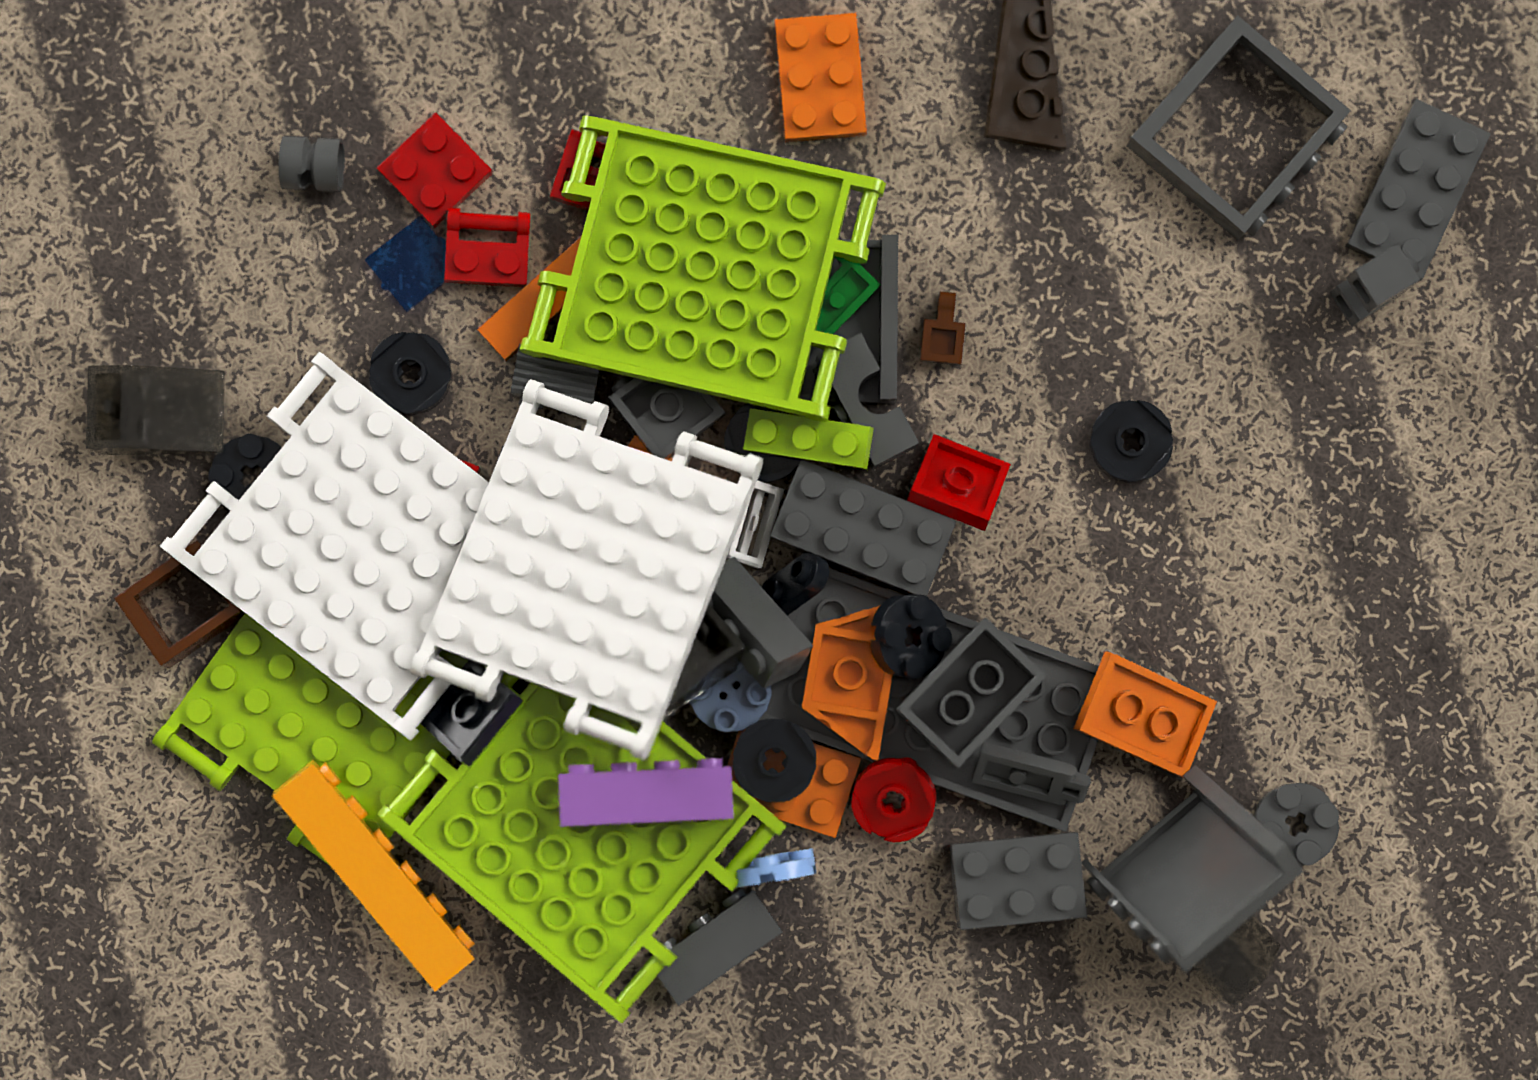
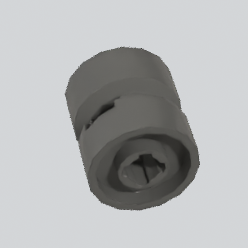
[279,136,345,192]

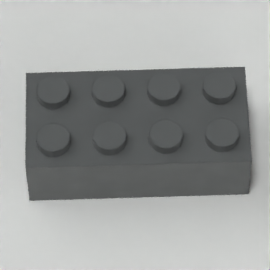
[770,459,957,596]

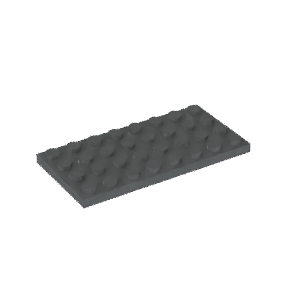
[759,568,1099,832]

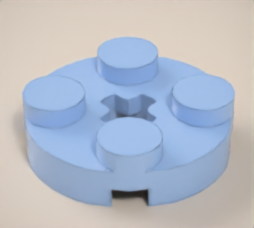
[737,848,816,887]

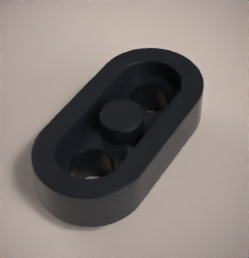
[762,552,829,616]

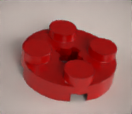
[851,757,937,842]

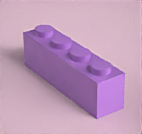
[558,758,734,826]

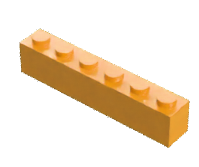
[272,759,475,992]

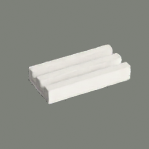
[726,480,784,569]

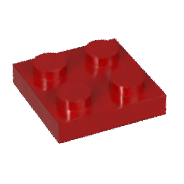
[377,112,493,229]
[907,434,1011,531]

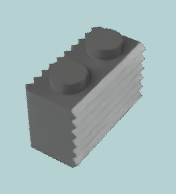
[511,344,602,415]

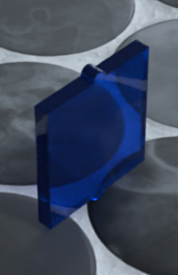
[364,215,446,312]

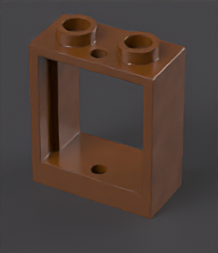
[114,540,245,669]

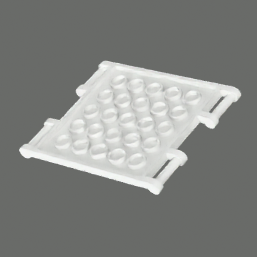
[160,352,489,741]
[410,379,763,760]

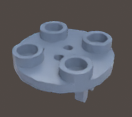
[687,649,772,732]

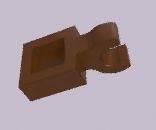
[920,291,966,366]

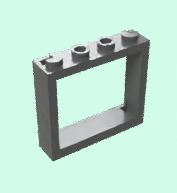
[1127,15,1351,241]

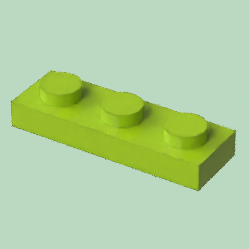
[743,408,874,469]

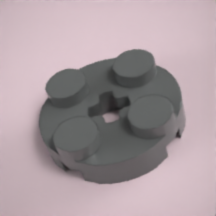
[1254,783,1339,866]

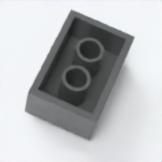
[895,617,1047,769]
[949,832,1087,930]

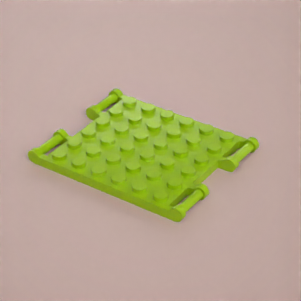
[519,116,886,422]
[152,613,487,865]
[377,673,787,1023]

